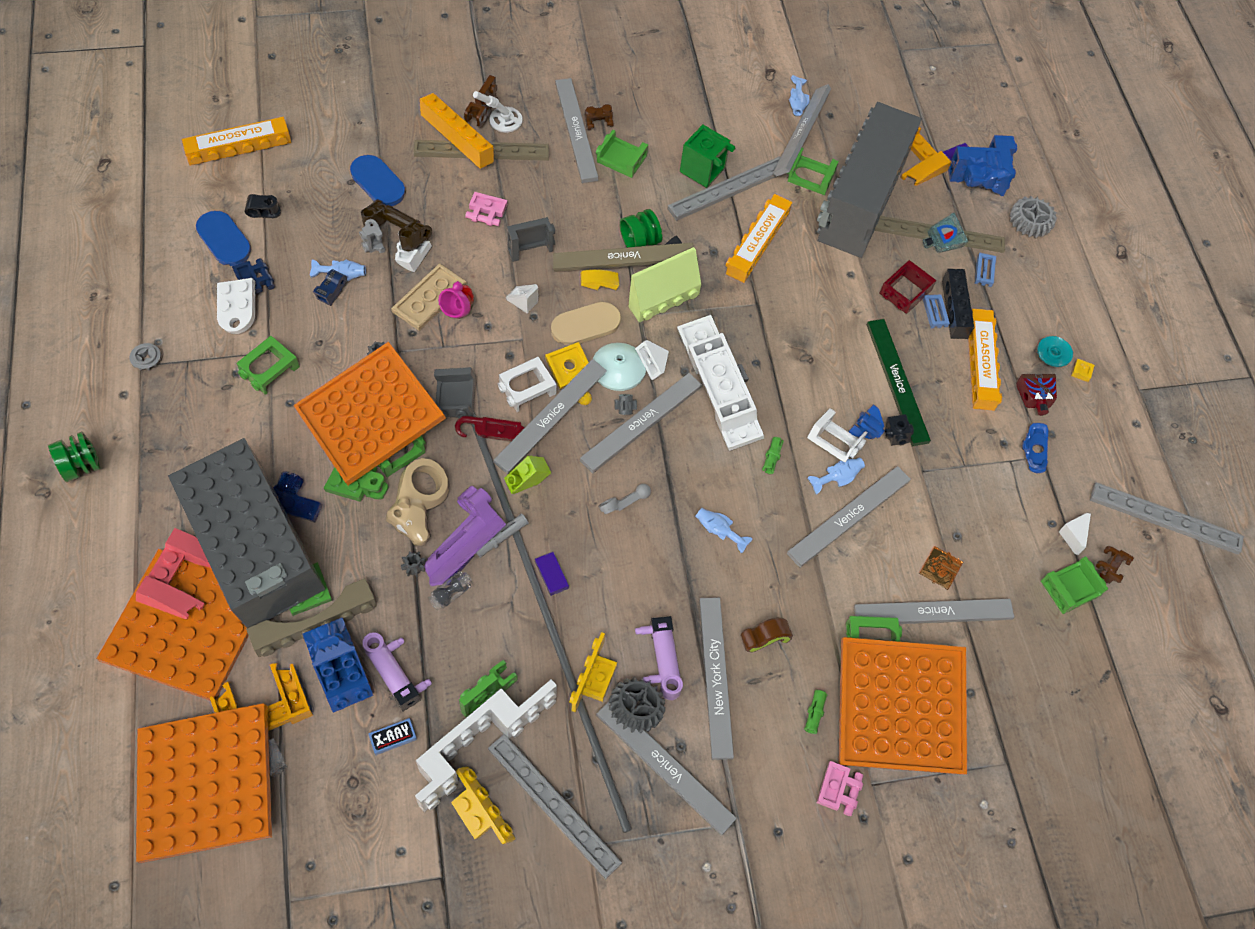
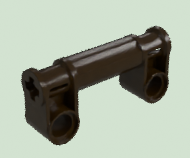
[361,199,432,251]

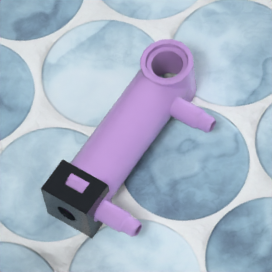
[635,616,683,700]
[363,633,432,712]

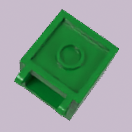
[680,124,736,188]

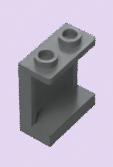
[507,217,555,262]
[434,367,476,419]

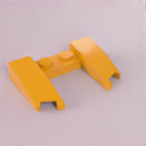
[901,127,951,186]
[210,663,313,731]

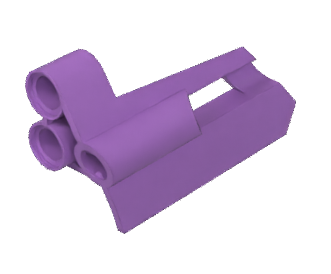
[425,486,506,586]

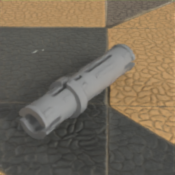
[476,513,529,558]

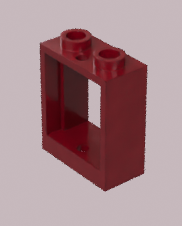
[879,260,937,314]

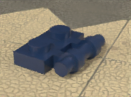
[232,258,275,294]

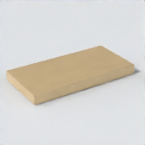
[391,263,467,331]

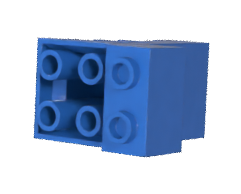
[948,135,1017,196]
[302,618,374,713]

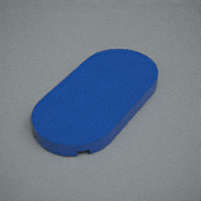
[350,155,405,206]
[196,211,251,266]

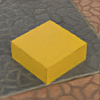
[1071,359,1095,382]

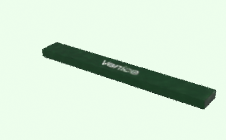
[866,319,931,447]

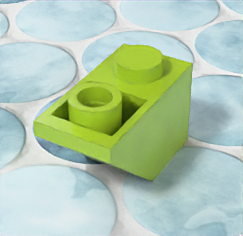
[504,456,551,494]

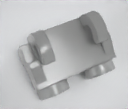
[359,219,385,253]

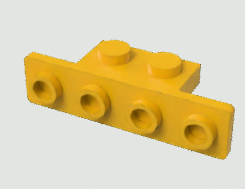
[569,632,617,712]
[451,767,515,844]

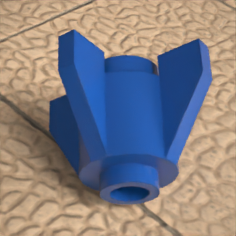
[848,404,885,439]

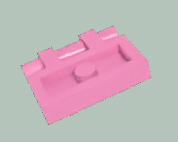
[465,192,508,226]
[816,761,863,816]

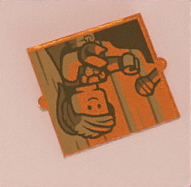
[919,546,963,590]

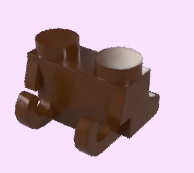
[584,104,614,130]
[1096,546,1134,584]

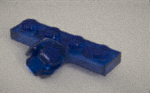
[273,471,323,523]

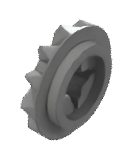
[129,343,161,370]

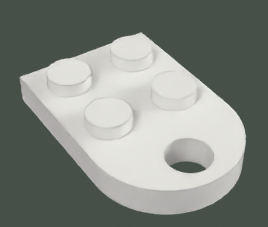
[217,278,255,334]

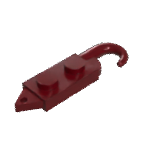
[455,416,525,442]

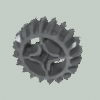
[609,676,666,733]

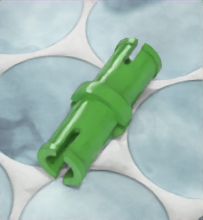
[762,437,784,474]
[804,690,828,734]

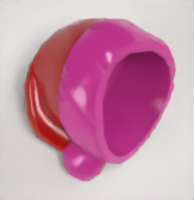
[438,281,474,318]

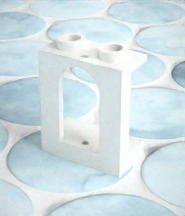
[498,357,556,412]
[807,409,868,462]

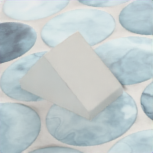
[506,284,538,313]
[635,340,669,380]
[1059,513,1091,555]

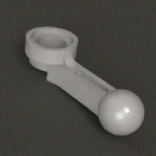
[598,484,651,514]

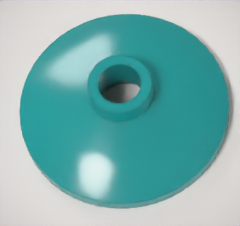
[1037,336,1073,367]

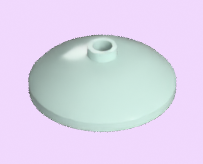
[593,343,646,391]

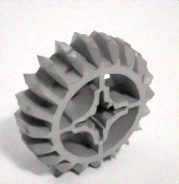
[1010,196,1057,239]

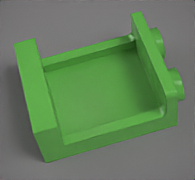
[596,130,648,178]
[1041,556,1108,614]

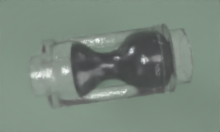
[428,571,472,610]

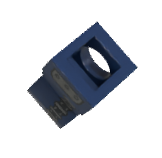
[313,269,347,306]

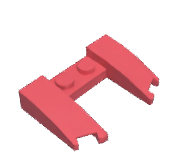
[136,528,211,620]

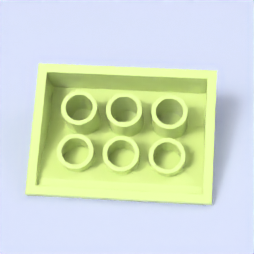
[628,247,701,322]

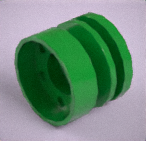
[620,209,663,248]
[48,431,100,483]

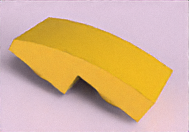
[580,270,619,290]

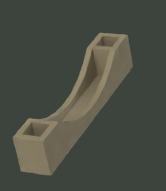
[246,578,376,657]

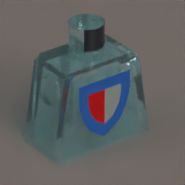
[923,213,968,253]

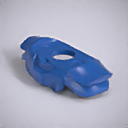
[1022,423,1048,473]

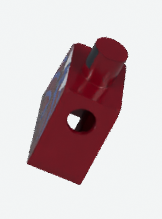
[1016,374,1057,416]

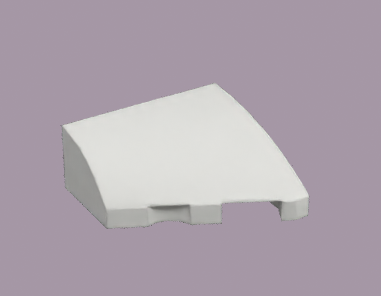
[395,232,432,272]

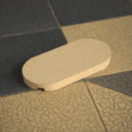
[551,302,621,346]

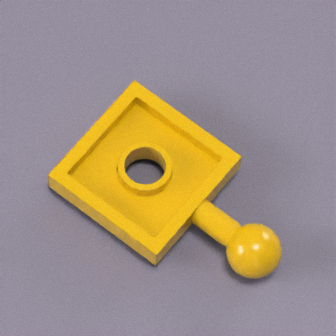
[545,342,592,405]

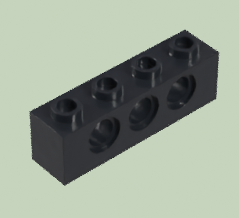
[942,269,974,339]

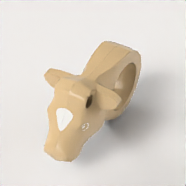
[386,458,449,546]

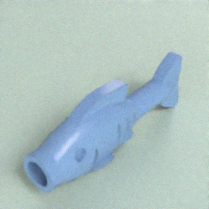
[789,75,810,116]
[310,259,366,282]
[808,457,865,494]
[695,508,752,553]

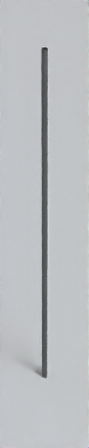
[471,411,632,833]

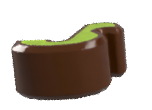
[740,617,793,652]

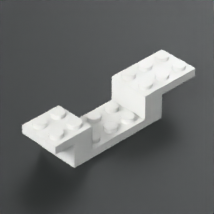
[677,315,764,451]
[415,680,557,812]

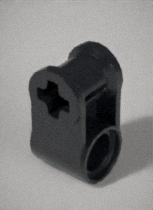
[244,194,281,219]

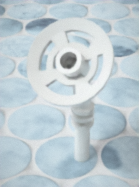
[473,91,522,133]

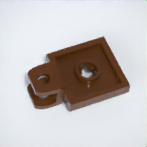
[464,75,498,127]

